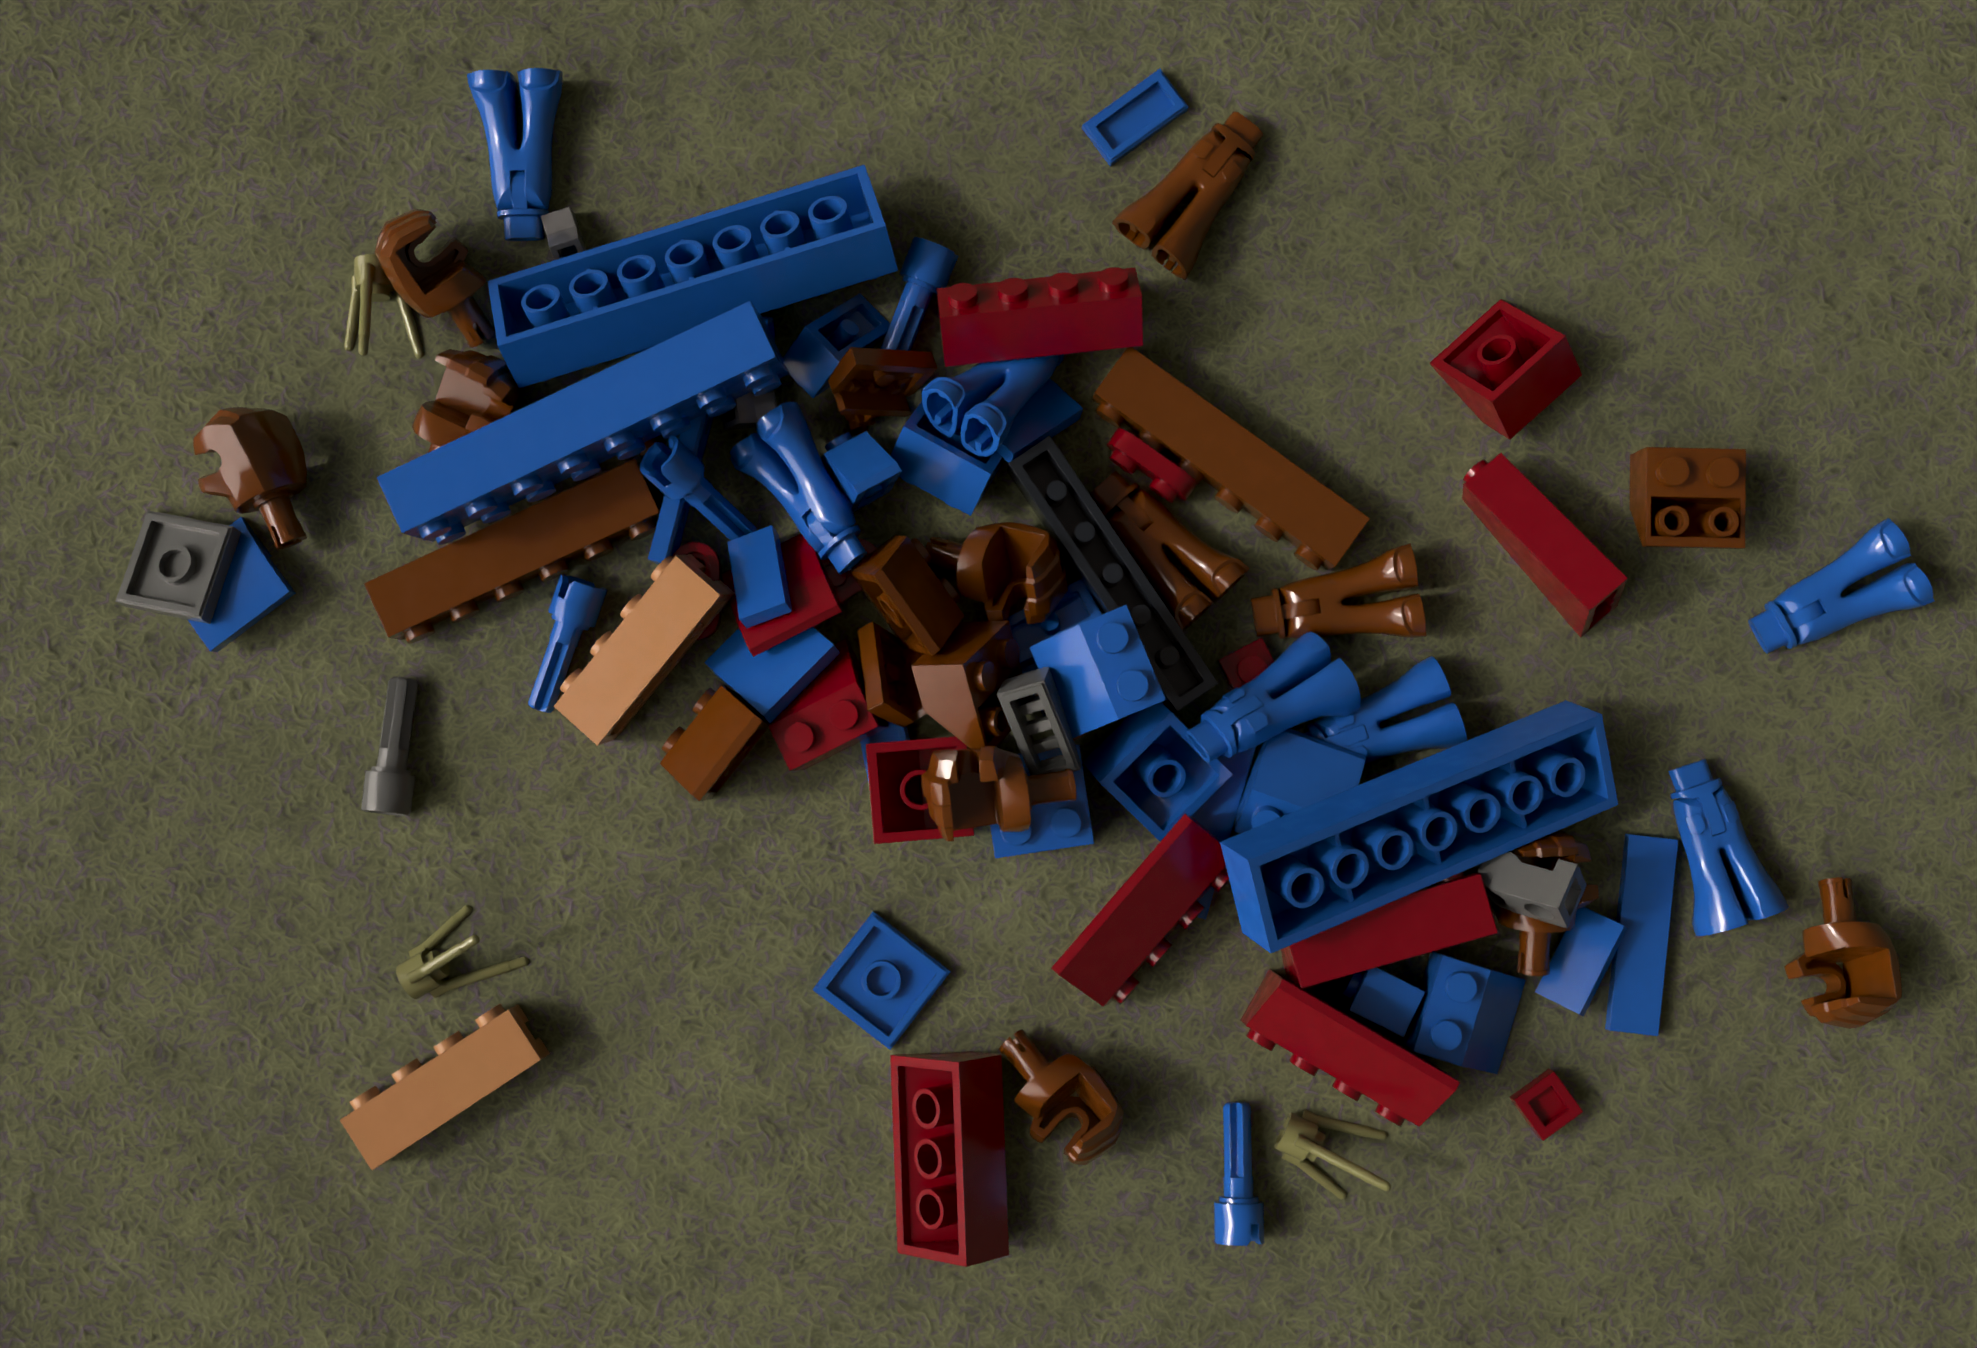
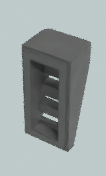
[997,667,1082,775]

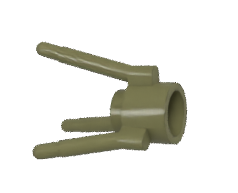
[344,254,424,359]
[396,905,529,999]
[1274,1109,1391,1199]

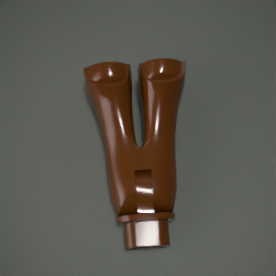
[1112,111,1263,280]
[1090,471,1250,631]
[1251,543,1427,639]

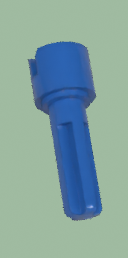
[881,237,959,351]
[640,435,757,540]
[528,574,608,713]
[1214,1102,1264,1246]

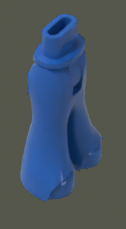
[467,68,563,241]
[922,354,1064,457]
[730,402,867,575]
[1748,518,1935,654]
[1186,632,1361,763]
[1303,656,1467,764]
[1668,759,1789,936]

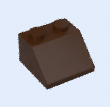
[849,535,964,656]
[660,685,769,801]

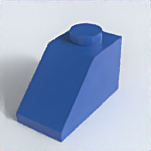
[783,293,890,398]
[821,431,902,513]

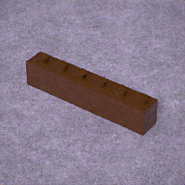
[1092,347,1370,571]
[364,459,661,644]

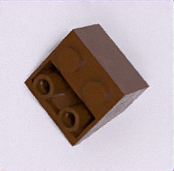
[1630,447,1746,549]
[911,621,1031,749]

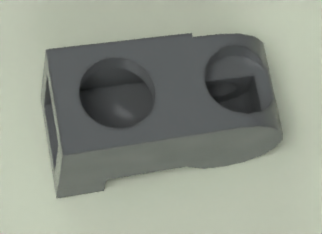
[1478,852,1587,929]

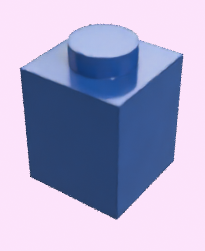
[1340,967,1425,1037]

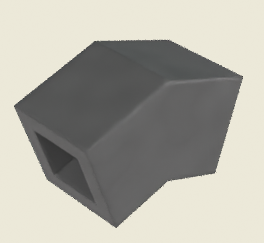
[541,206,586,260]
[722,391,777,430]

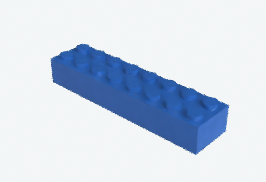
[487,164,898,388]
[377,301,789,545]
[1220,700,1618,953]

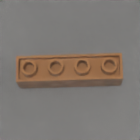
[554,554,735,746]
[340,1003,550,1170]

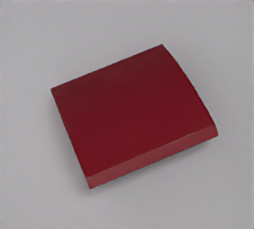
[721,534,842,657]

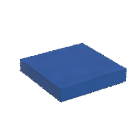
[704,627,840,723]
[812,911,951,1050]

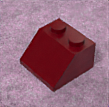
[1430,299,1582,440]
[767,639,890,771]
[866,736,975,844]

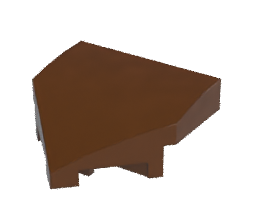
[828,347,938,436]
[858,621,927,727]

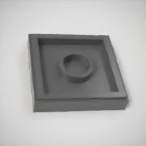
[115,510,242,624]

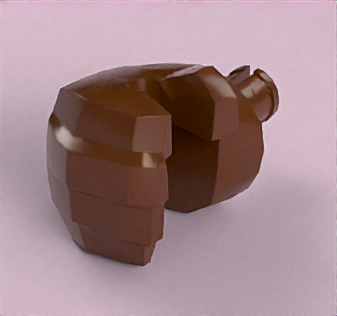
[375,209,495,348]
[412,349,524,453]
[193,407,307,550]
[926,522,1068,624]
[922,746,1076,841]
[1492,830,1599,976]
[1784,877,1902,1029]
[999,1029,1124,1165]

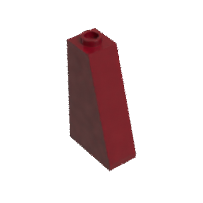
[1462,453,1628,638]

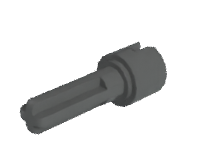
[361,677,418,816]

